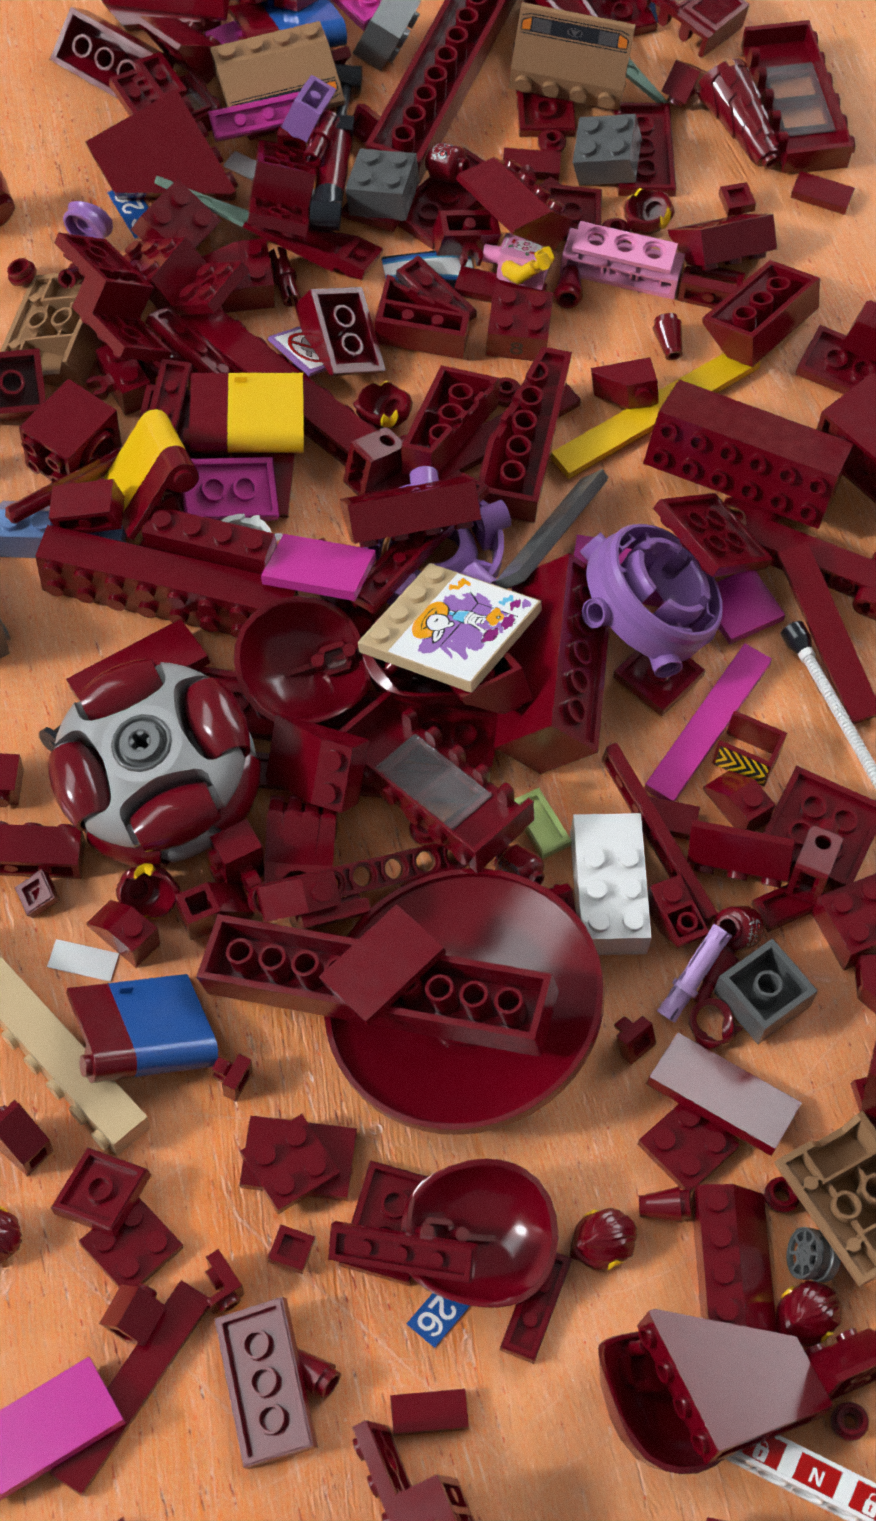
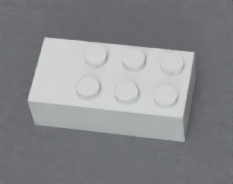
[570,813,652,955]

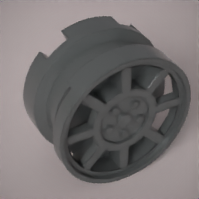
[786,1227,841,1283]

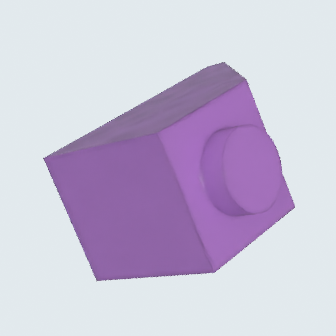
[281,75,337,142]

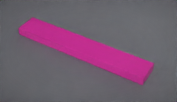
[644,643,772,802]

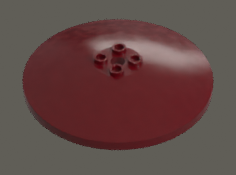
[324,868,605,1135]

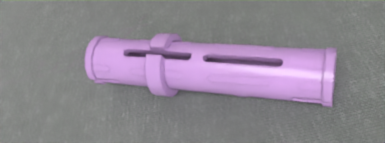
[657,924,732,1023]

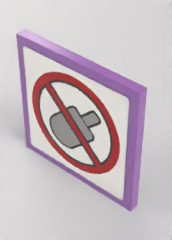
[268,327,327,376]

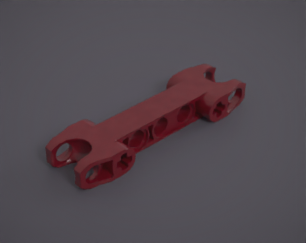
[724,497,876,621]

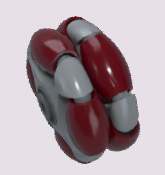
[48,658,261,868]

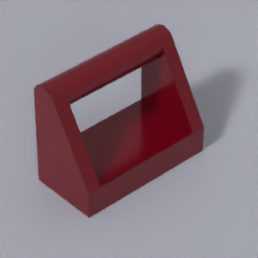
[677,264,745,309]

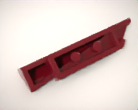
[101,0,230,31]

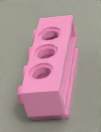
[560,221,685,300]

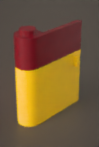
[183,373,304,453]
[103,409,199,540]

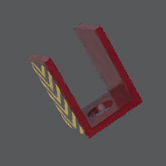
[712,711,788,787]

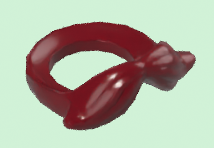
[689,998,743,1049]

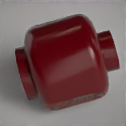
[494,844,545,885]

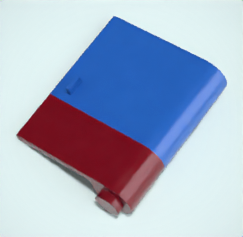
[228,0,347,48]
[66,974,218,1083]

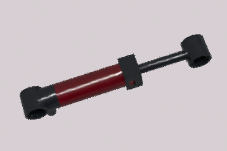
[309,64,363,231]

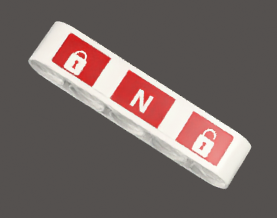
[725,1436,876,1521]

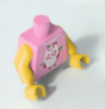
[482,233,555,290]

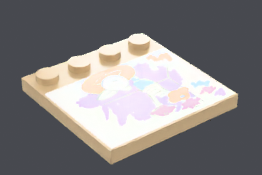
[358,563,542,693]

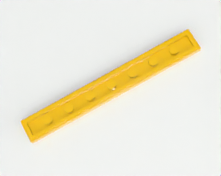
[550,353,761,479]

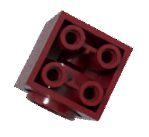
[19,379,122,483]

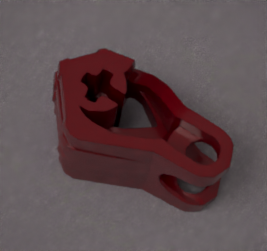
[263,794,338,883]

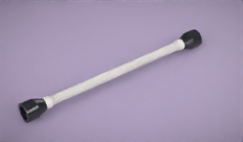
[781,621,876,789]

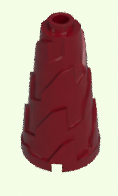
[696,58,781,168]

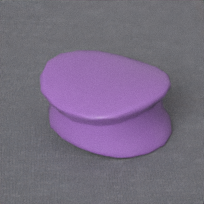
[63,201,113,239]

